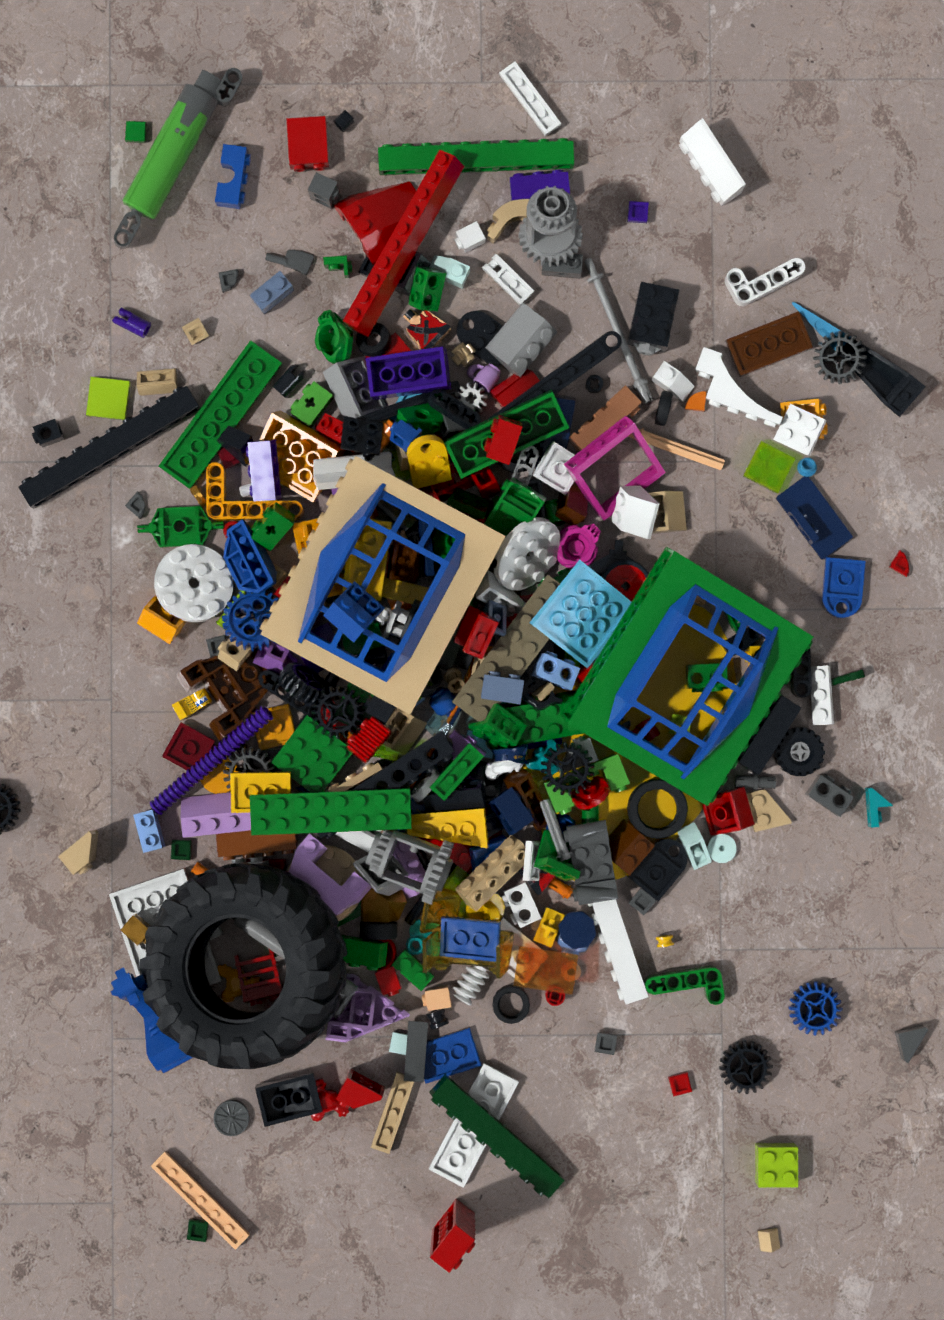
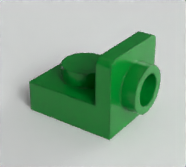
[323,255,352,278]

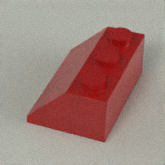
[336,1069,385,1109]

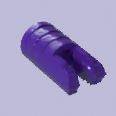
[112,307,151,338]

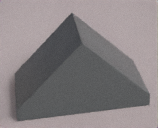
[894,1025,929,1063]

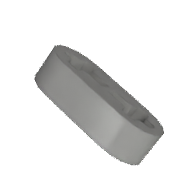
[410,769,441,802]

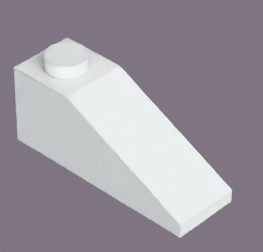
[476,570,526,617]

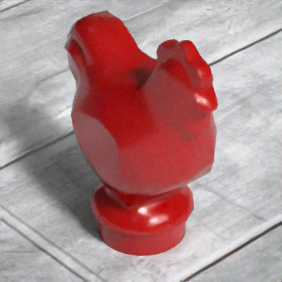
[311,1078,349,1122]

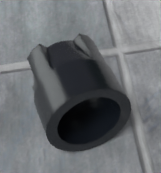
[333,110,355,132]

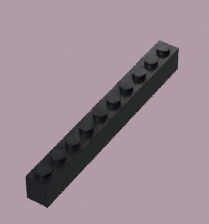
[18,386,200,509]

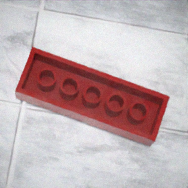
[430,1198,476,1273]

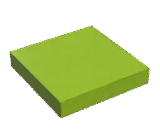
[86,377,130,420]

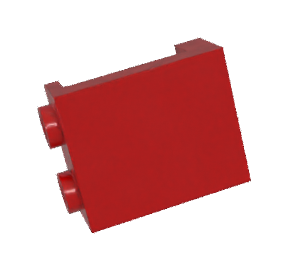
[286,116,329,172]
[453,606,499,659]

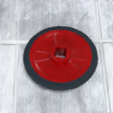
[602,560,649,602]

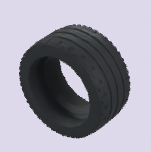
[627,779,688,839]

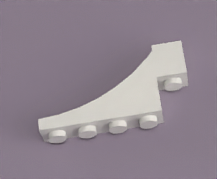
[696,347,783,428]

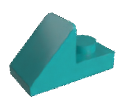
[865,787,893,828]

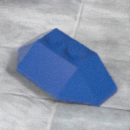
[223,519,277,594]

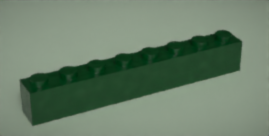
[430,1074,565,1198]

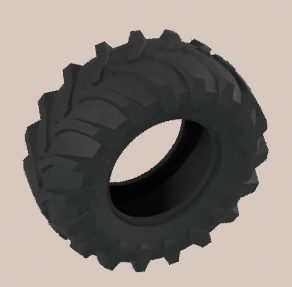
[139,863,347,1069]

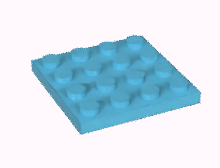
[530,559,631,668]

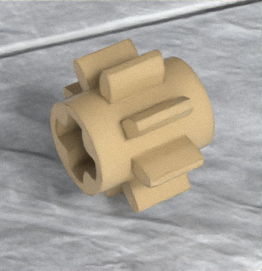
[452,342,476,367]

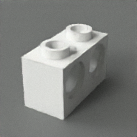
[502,881,542,928]

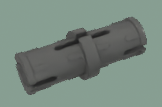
[735,774,776,790]

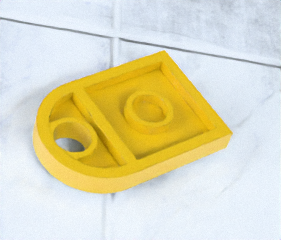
[406,435,452,489]

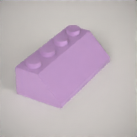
[181,792,251,838]

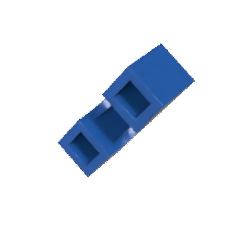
[215,144,251,209]

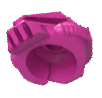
[556,524,601,568]

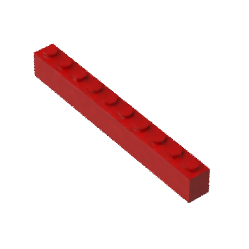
[343,150,465,337]

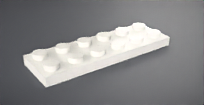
[429,1063,519,1188]

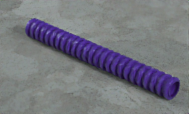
[150,706,273,815]

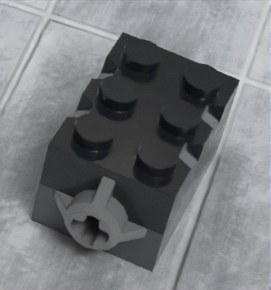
[627,282,679,356]

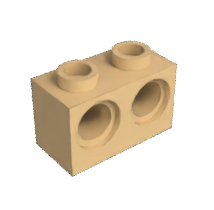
[218,626,257,671]

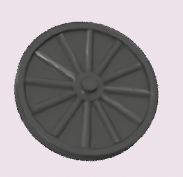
[214,1100,249,1136]

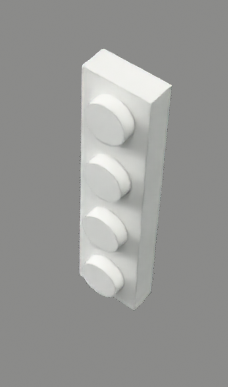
[499,62,561,137]

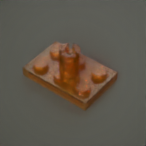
[513,946,579,995]

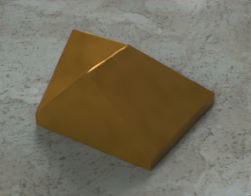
[361,888,407,922]

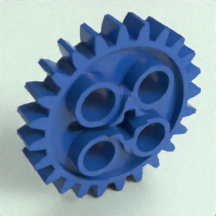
[222,591,279,651]

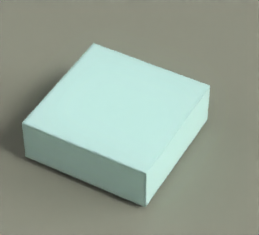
[389,1031,407,1055]

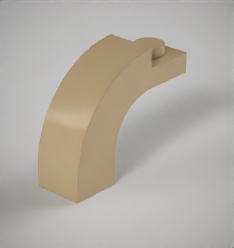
[487,199,530,244]

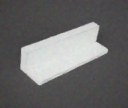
[313,452,395,490]

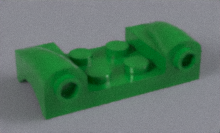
[484,477,546,557]

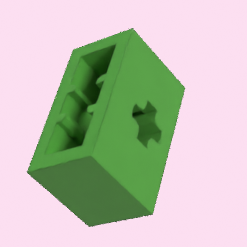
[290,381,334,428]

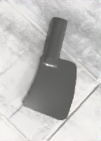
[265,250,314,275]

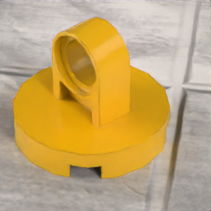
[466,893,505,921]

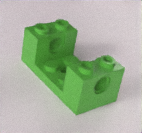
[543,754,630,815]

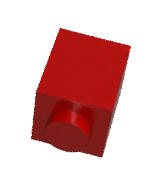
[375,965,402,997]

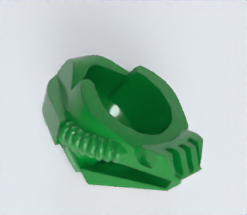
[315,310,353,364]

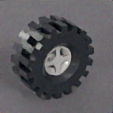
[773,727,825,776]

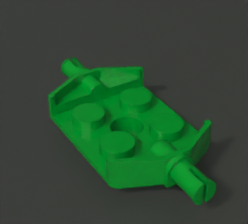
[137,506,224,548]

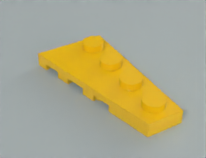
[407,808,489,848]

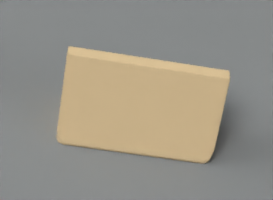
[137,368,178,396]

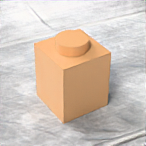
[422,985,451,1011]

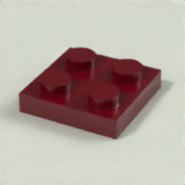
[162,722,216,770]

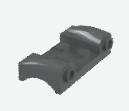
[563,819,618,905]

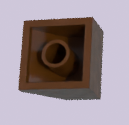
[608,819,655,876]

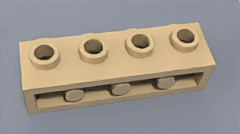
[455,835,525,911]

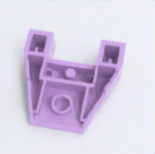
[289,833,372,915]

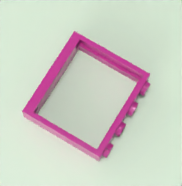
[563,416,666,520]

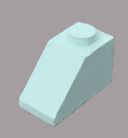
[429,255,470,289]
[677,822,712,870]

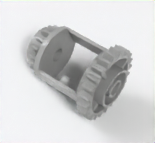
[519,186,583,267]
[366,830,454,905]

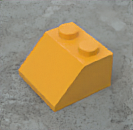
[137,595,186,644]

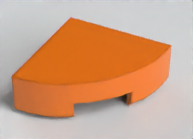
[684,391,706,412]

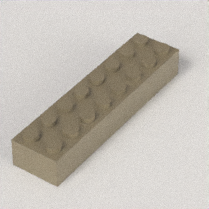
[452,575,560,722]

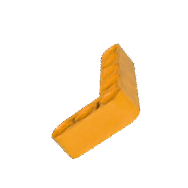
[206,462,304,521]

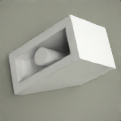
[651,361,694,402]

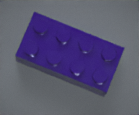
[366,346,451,400]

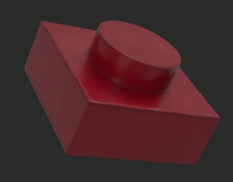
[217,448,240,470]

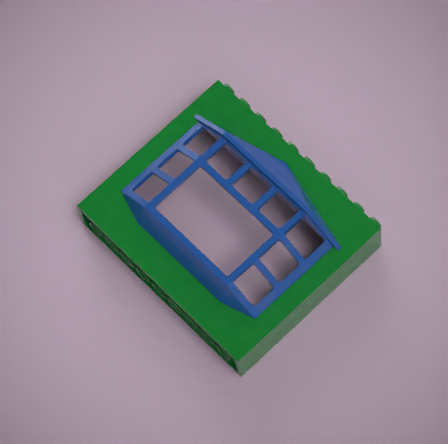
[561,546,814,806]

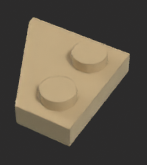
[746,789,792,832]

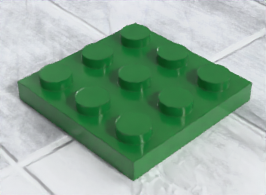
[271,715,353,792]

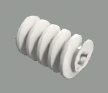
[453,960,491,1005]

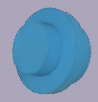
[797,458,817,477]

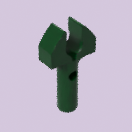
[831,669,865,686]

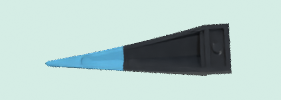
[792,302,926,417]

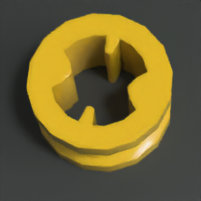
[655,935,674,947]

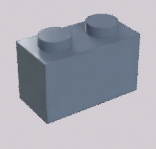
[250,271,294,315]
[481,671,524,704]

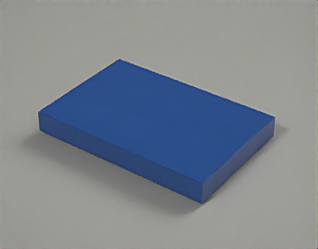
[440,916,501,962]
[424,1027,482,1084]

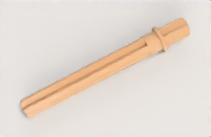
[624,425,725,470]

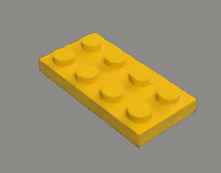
[342,519,392,601]

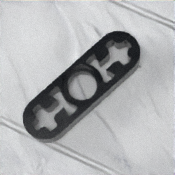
[428,389,481,430]

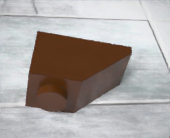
[555,481,588,525]

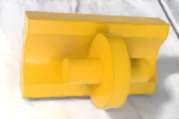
[533,907,565,948]

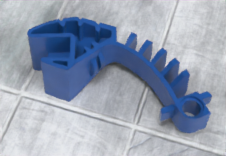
[110,967,194,1073]

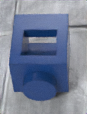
[390,420,422,452]

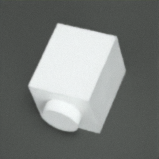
[454,221,486,253]

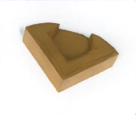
[190,485,206,507]

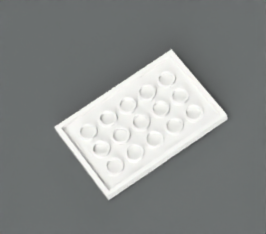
[109,868,222,985]

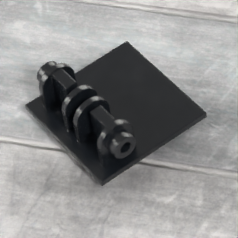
[340,416,383,461]

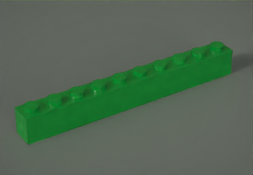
[378,138,574,175]

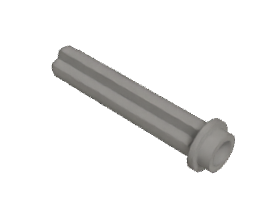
[540,799,572,861]

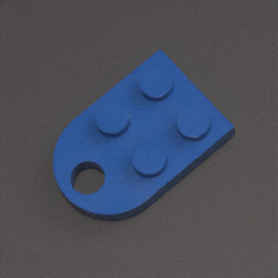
[822,557,866,618]

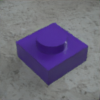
[627,201,649,224]

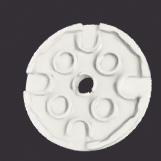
[494,517,560,591]
[154,544,233,622]

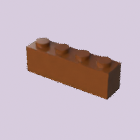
[216,830,298,861]

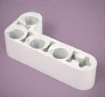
[725,258,805,306]

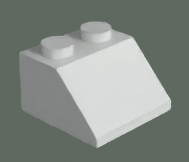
[612,486,659,539]

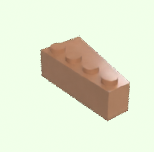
[568,385,642,452]

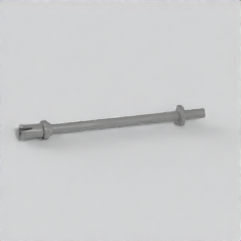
[584,258,654,405]

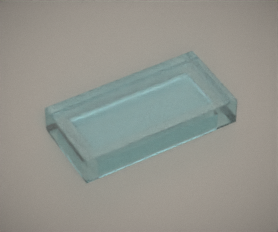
[425,712,452,736]

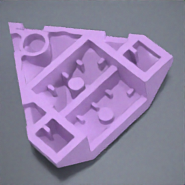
[326,974,410,1042]

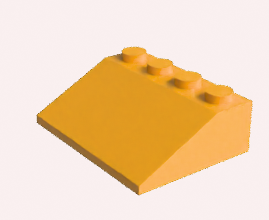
[248,411,345,503]

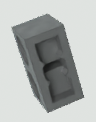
[308,172,341,209]
[805,774,854,817]

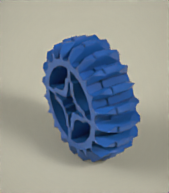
[788,981,842,1036]

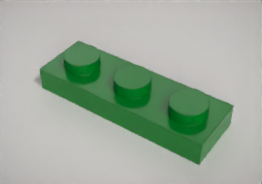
[429,743,484,801]

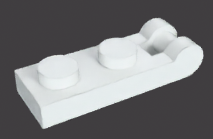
[482,254,534,305]

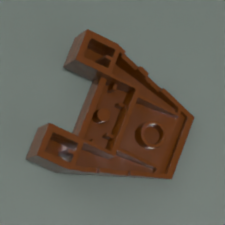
[176,648,277,741]

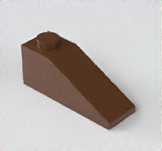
[503,769,547,831]

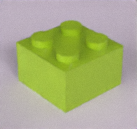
[755,1143,798,1188]

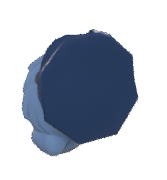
[557,911,596,960]

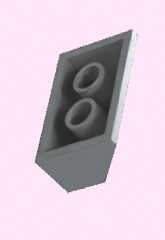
[485,303,557,377]
[323,356,386,419]

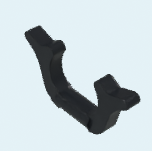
[522,672,563,710]

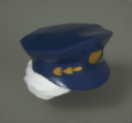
[485,744,530,780]

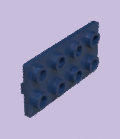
[776,476,853,560]

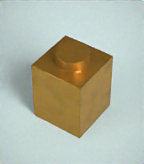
[120,914,151,946]

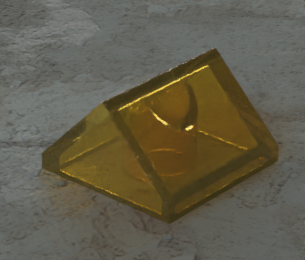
[420,888,461,933]

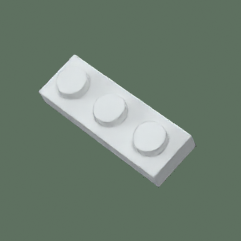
[811,665,834,725]

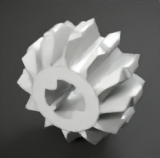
[455,383,488,413]

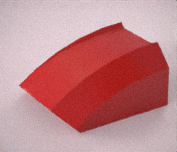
[490,369,540,408]

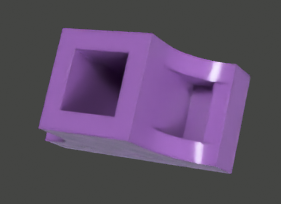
[253,642,298,674]
[449,729,487,760]

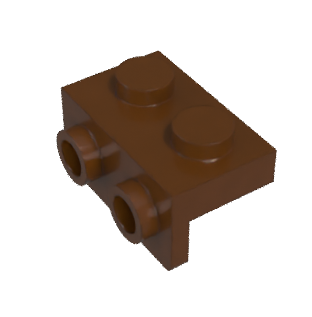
[387,540,422,583]

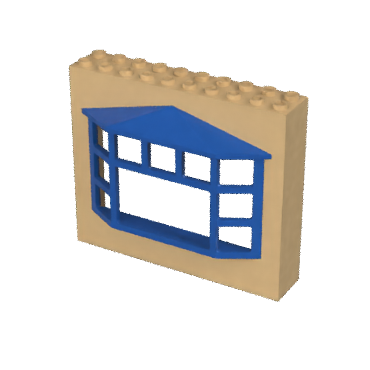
[260,456,506,714]

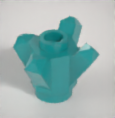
[526,739,560,775]

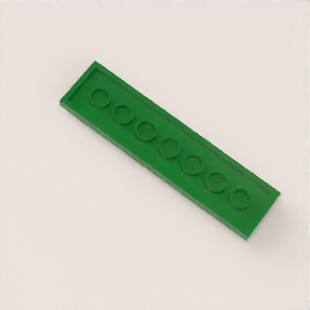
[158,340,282,489]
[249,788,412,835]

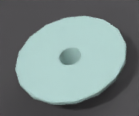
[707,834,737,863]

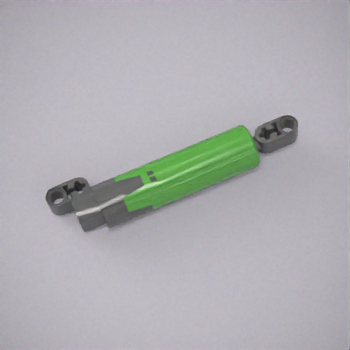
[114,68,242,249]

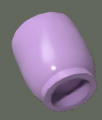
[467,363,501,393]

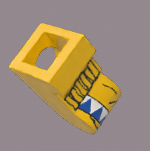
[172,688,212,720]

